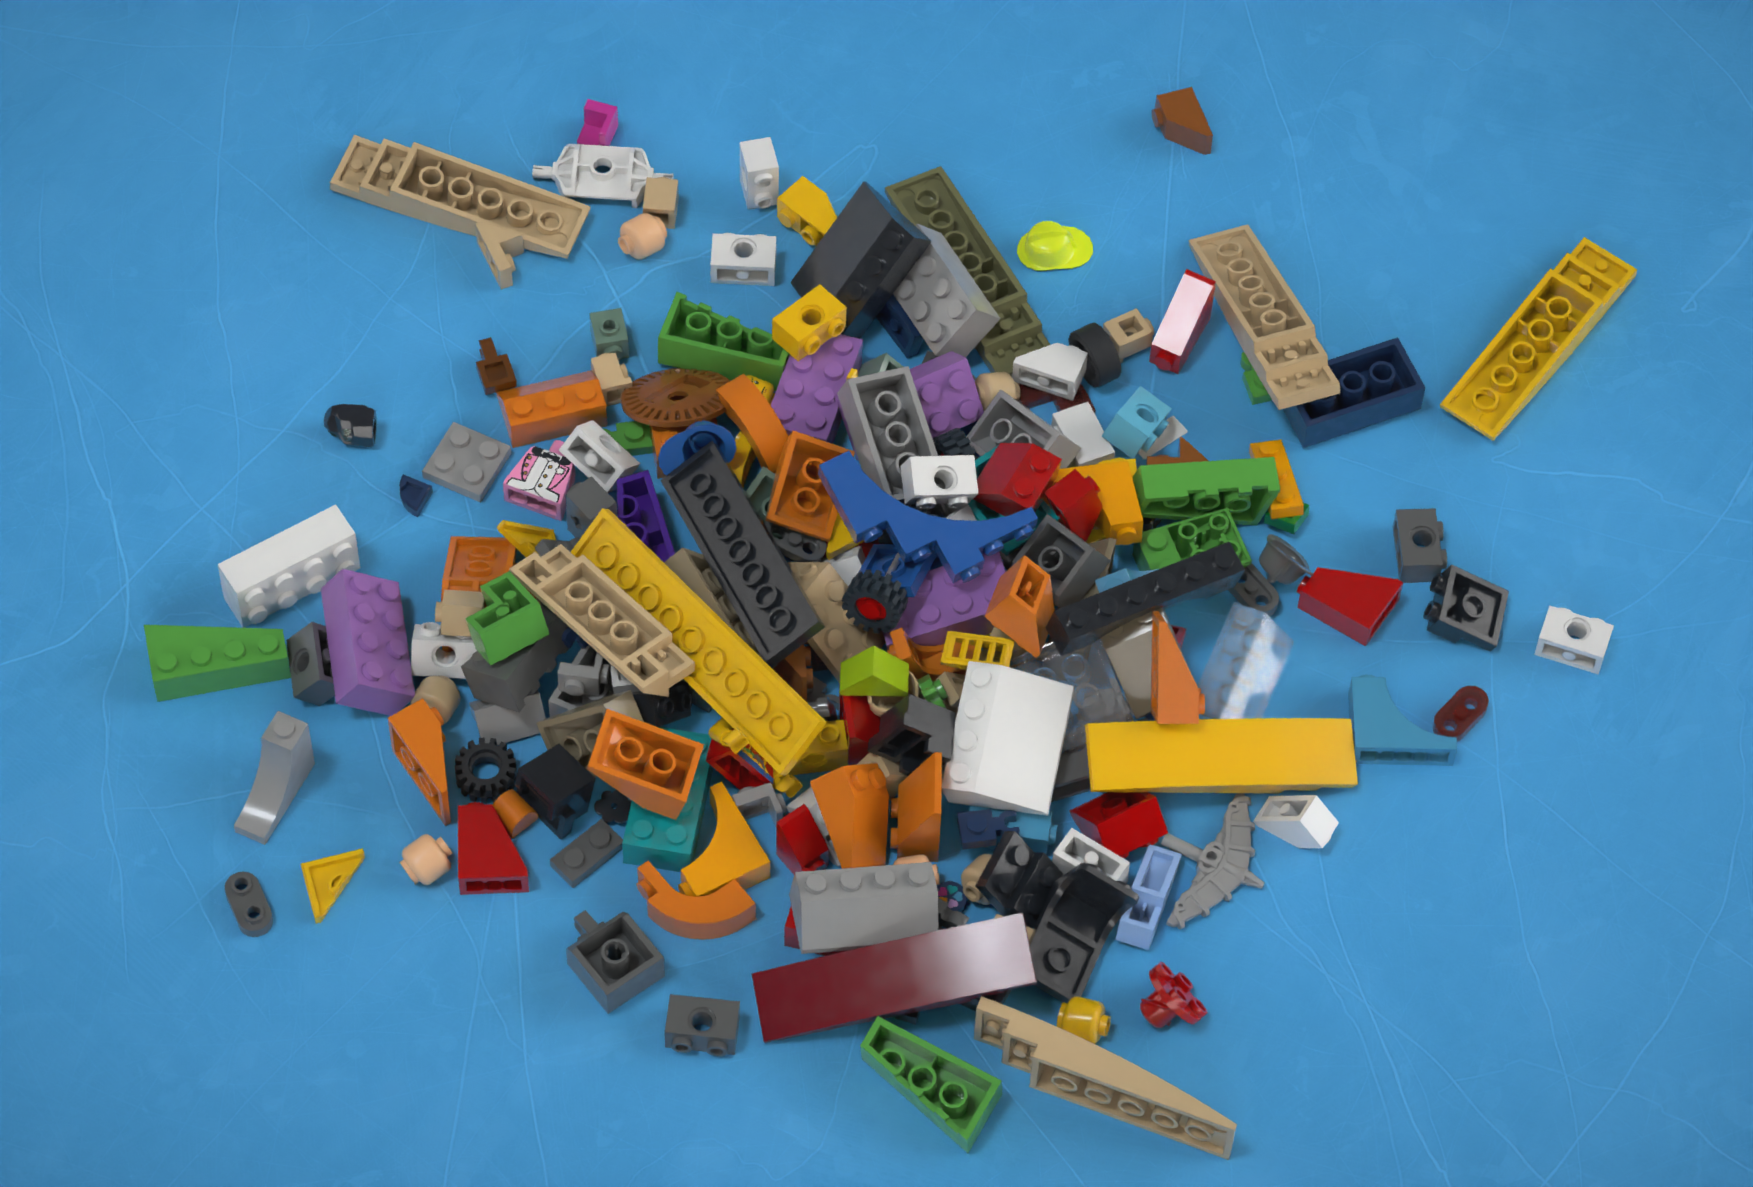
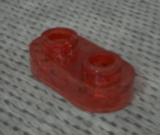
[1432,686,1489,742]

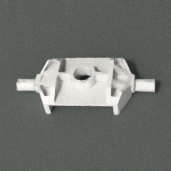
[532,144,674,208]

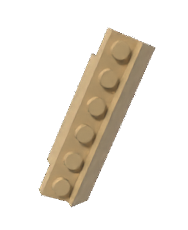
[509,544,695,697]

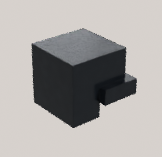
[867,694,956,776]
[515,743,596,839]

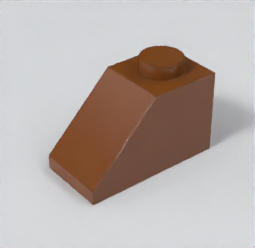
[1151,87,1213,155]

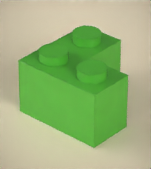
[465,571,549,666]

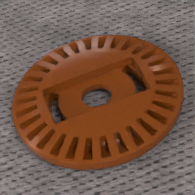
[621,368,730,427]

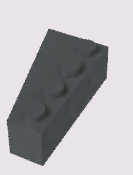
[461,599,576,713]

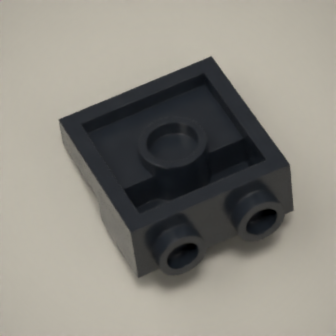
[1423,565,1509,651]
[975,831,1063,929]

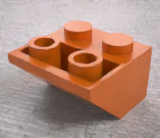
[984,555,1055,658]

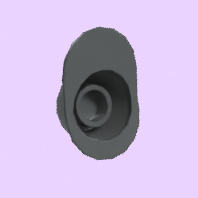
[1259,534,1314,585]

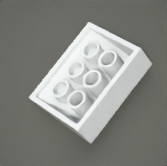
[942,661,1075,816]

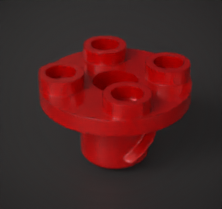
[1140,962,1207,1028]

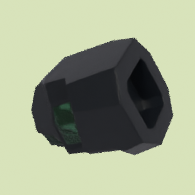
[324,404,377,447]

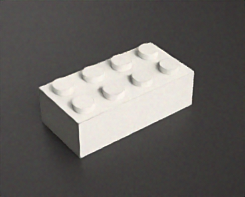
[217,504,360,628]

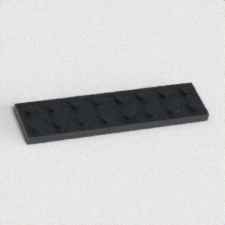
[660,441,825,668]

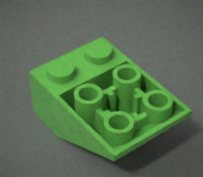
[1132,508,1252,571]

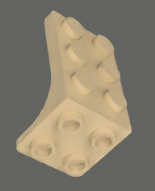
[788,562,886,682]

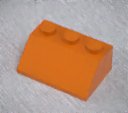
[496,370,607,448]

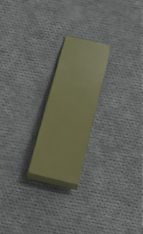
[885,166,1050,376]

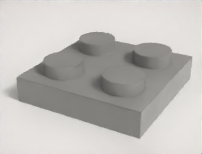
[422,422,512,503]

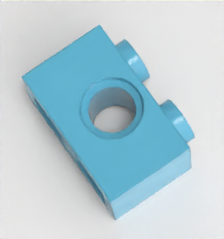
[1102,386,1172,459]

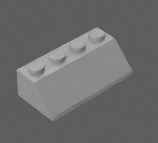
[789,862,938,954]

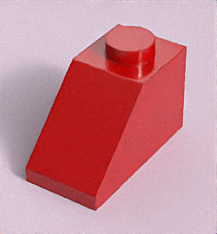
[1044,469,1103,542]
[776,804,829,875]

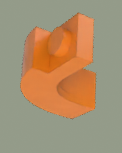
[716,374,789,473]
[887,627,982,682]
[636,860,756,940]

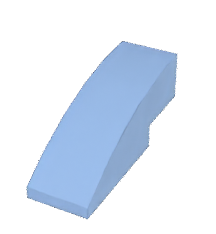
[1115,845,1182,950]

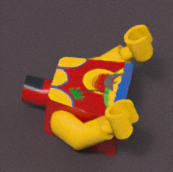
[706,718,803,798]

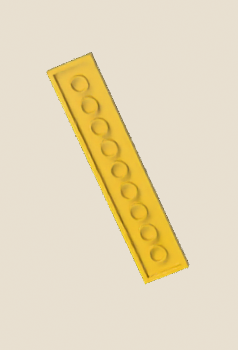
[571,508,827,775]

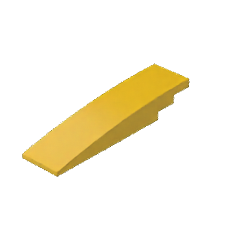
[1440,237,1637,441]
[1085,718,1358,794]

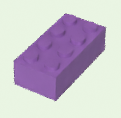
[771,334,863,444]
[837,351,984,461]
[882,552,1006,650]
[321,569,415,716]

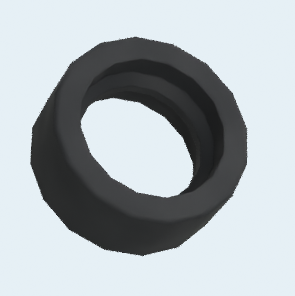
[1068,323,1121,387]

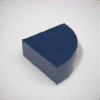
[399,474,433,517]

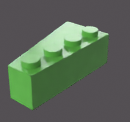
[658,292,790,391]
[860,1016,1002,1153]

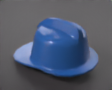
[658,421,736,476]

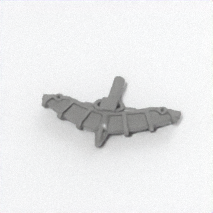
[1161,793,1265,929]

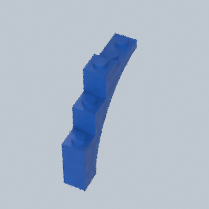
[818,451,1038,583]

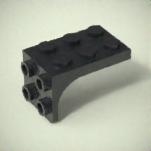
[1029,863,1139,1003]

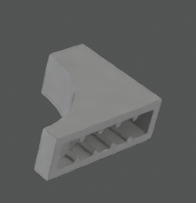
[234,711,315,845]

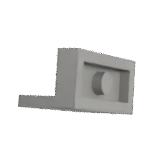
[469,690,546,745]

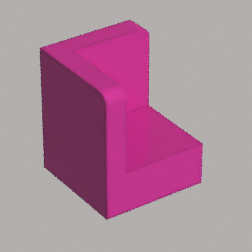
[577,99,618,146]

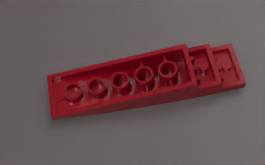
[752,913,1037,1043]

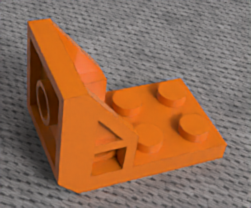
[441,536,517,652]

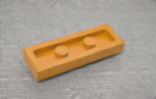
[1249,439,1304,519]

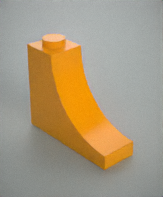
[1043,460,1143,545]
[678,781,770,897]

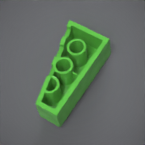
[1132,457,1280,525]
[144,625,291,702]

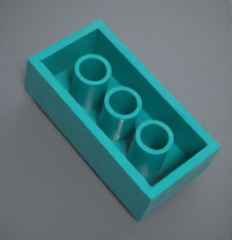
[622,727,713,872]

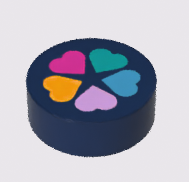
[937,881,967,913]

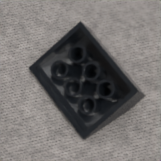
[790,181,931,339]

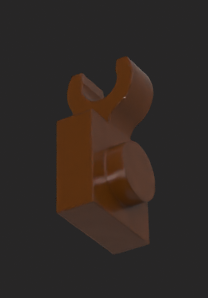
[476,337,517,395]

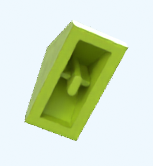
[839,646,909,696]

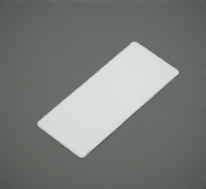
[1138,416,1188,459]

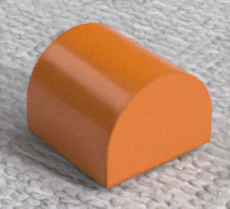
[492,789,538,839]

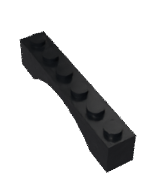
[1045,542,1245,656]

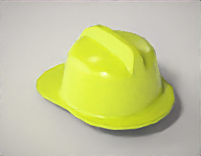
[1017,221,1093,271]

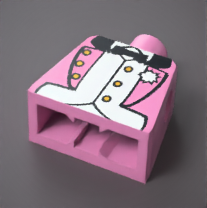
[503,440,575,521]

